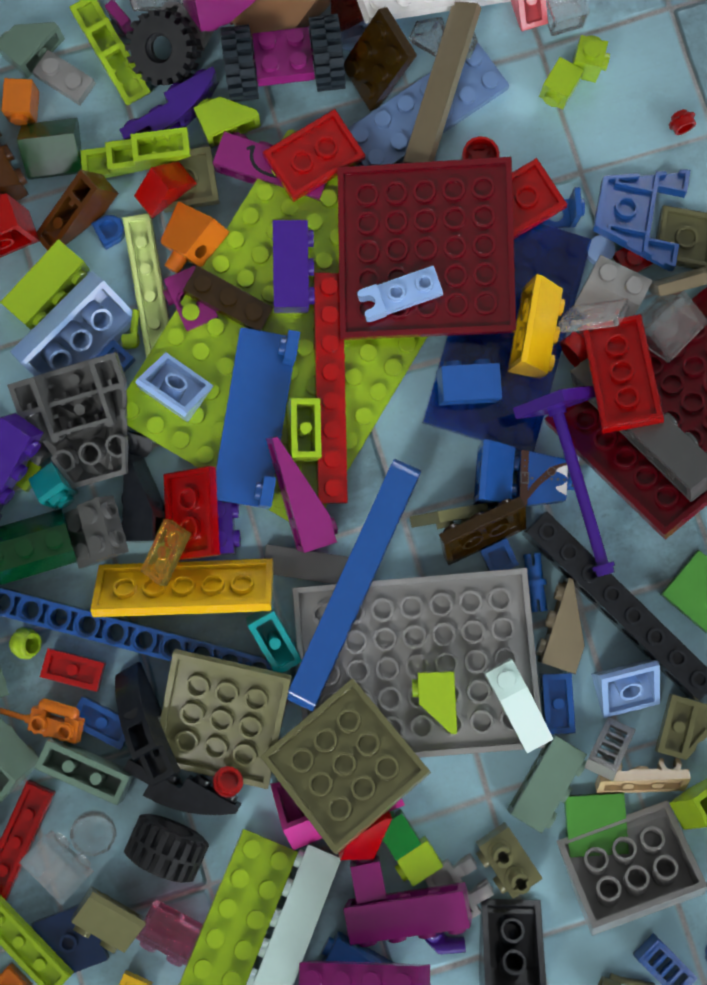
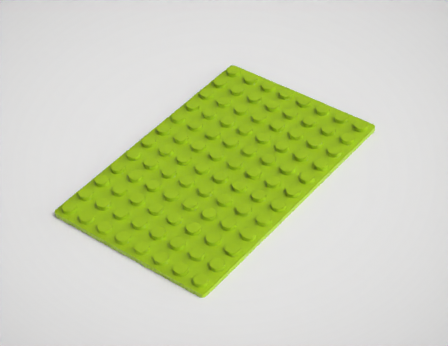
[127,129,427,522]

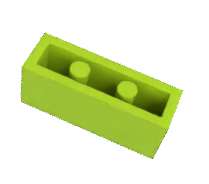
[0,239,90,330]

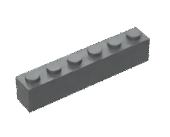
[570,358,707,502]

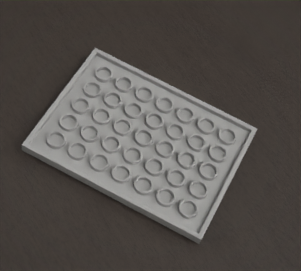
[292,568,545,758]

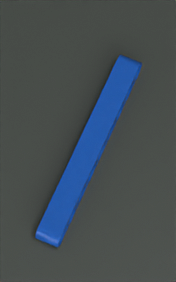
[287,459,422,712]

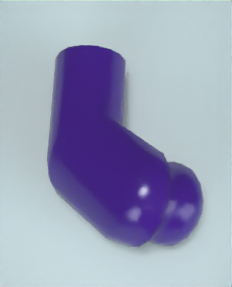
[425,932,466,955]

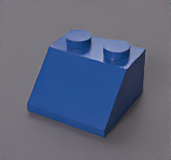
[473,439,520,506]

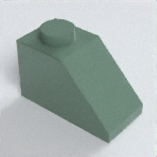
[0,22,65,79]

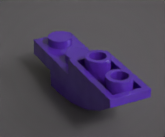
[119,66,219,140]

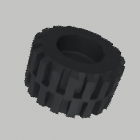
[124,814,209,883]

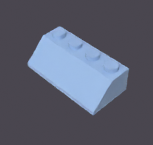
[10,271,132,376]

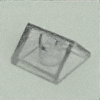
[640,290,707,363]

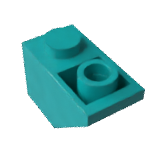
[28,462,79,510]

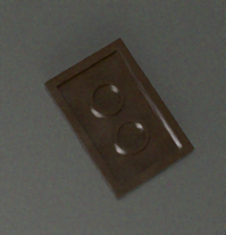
[344,7,417,111]
[439,496,527,566]

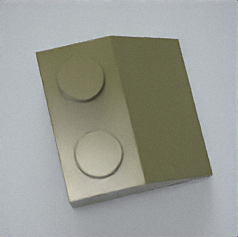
[71,886,146,954]

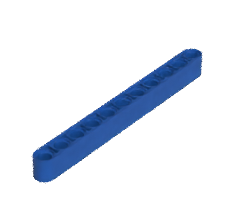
[0,586,273,671]

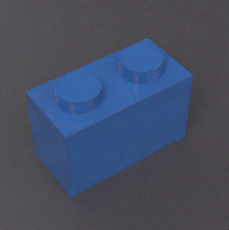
[436,359,502,406]

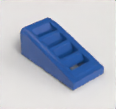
[633,933,698,985]

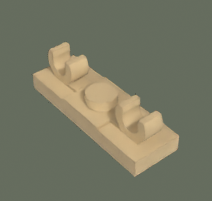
[595,758,691,794]

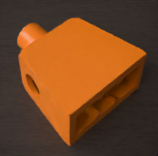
[160,202,230,274]

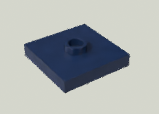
[31,904,109,973]

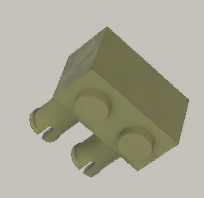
[476,822,543,899]

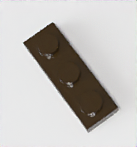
[183,266,274,331]

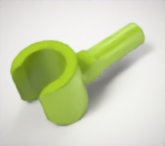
[121,309,140,349]

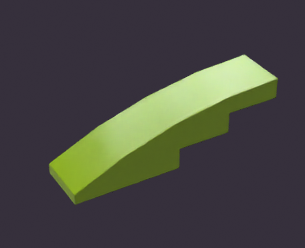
[69,0,151,106]
[80,127,191,178]

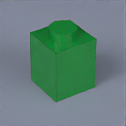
[383,809,421,861]

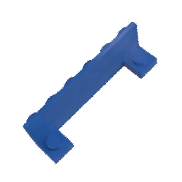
[216,327,300,509]

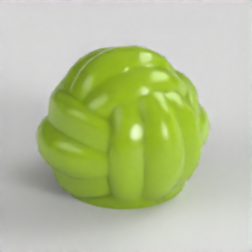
[9,627,42,660]

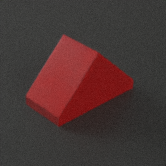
[134,161,197,219]

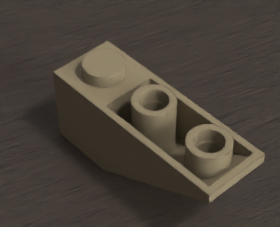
[535,578,585,674]

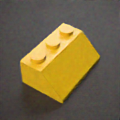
[507,274,565,379]

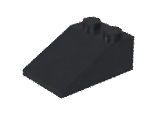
[479,899,546,985]

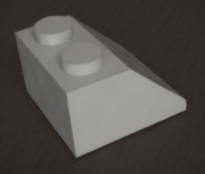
[569,255,653,322]

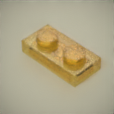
[140,519,191,586]

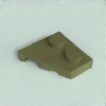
[410,503,489,529]
[655,694,707,760]

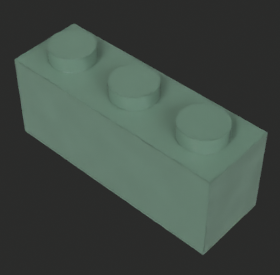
[507,734,587,833]
[34,738,134,805]

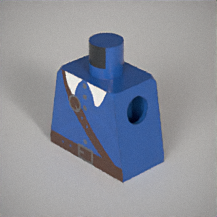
[516,450,584,507]

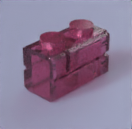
[136,899,203,967]

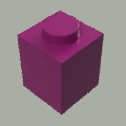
[350,856,387,904]

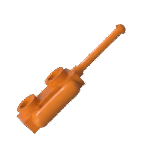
[0,698,85,744]

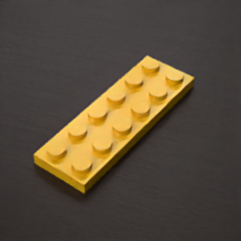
[90,558,273,617]

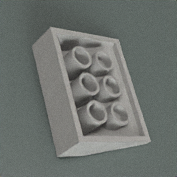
[557,800,707,936]

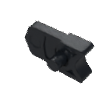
[127,429,153,457]

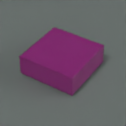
[104,0,134,36]

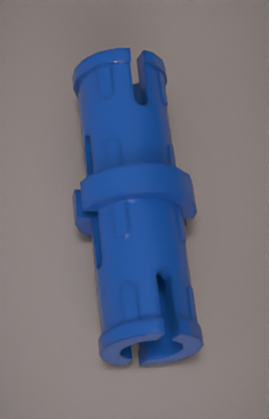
[523,553,548,613]

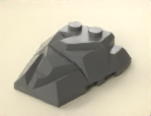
[7,352,128,489]

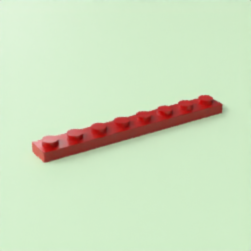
[313,273,348,504]

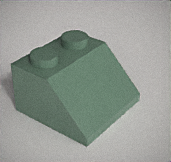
[0,718,39,803]

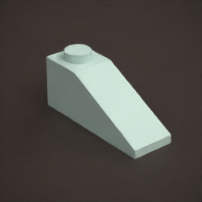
[483,658,553,753]

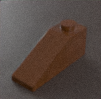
[37,169,119,251]

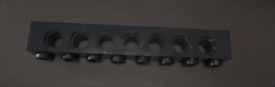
[522,511,707,701]

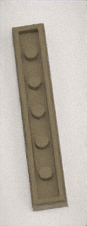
[403,2,481,163]

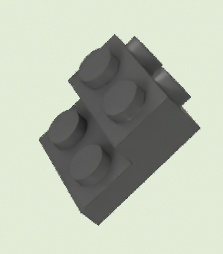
[64,496,129,569]

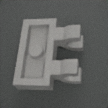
[424,853,494,919]

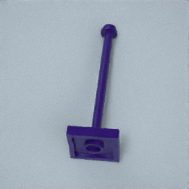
[513,386,615,577]

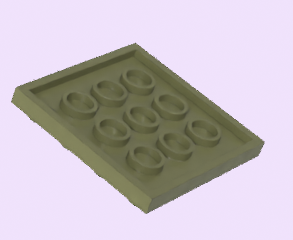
[160,649,292,789]
[260,678,431,855]

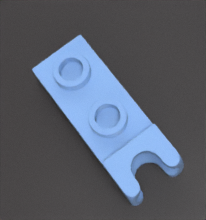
[357,265,443,322]

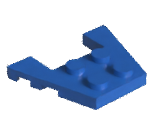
[592,169,691,272]

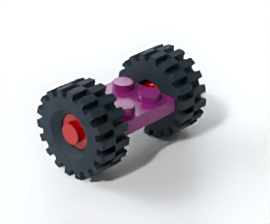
[220,14,346,102]

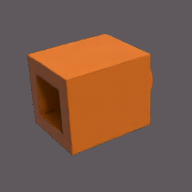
[1,78,39,126]

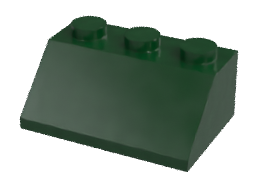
[0,509,77,585]

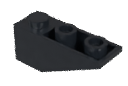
[121,454,166,543]

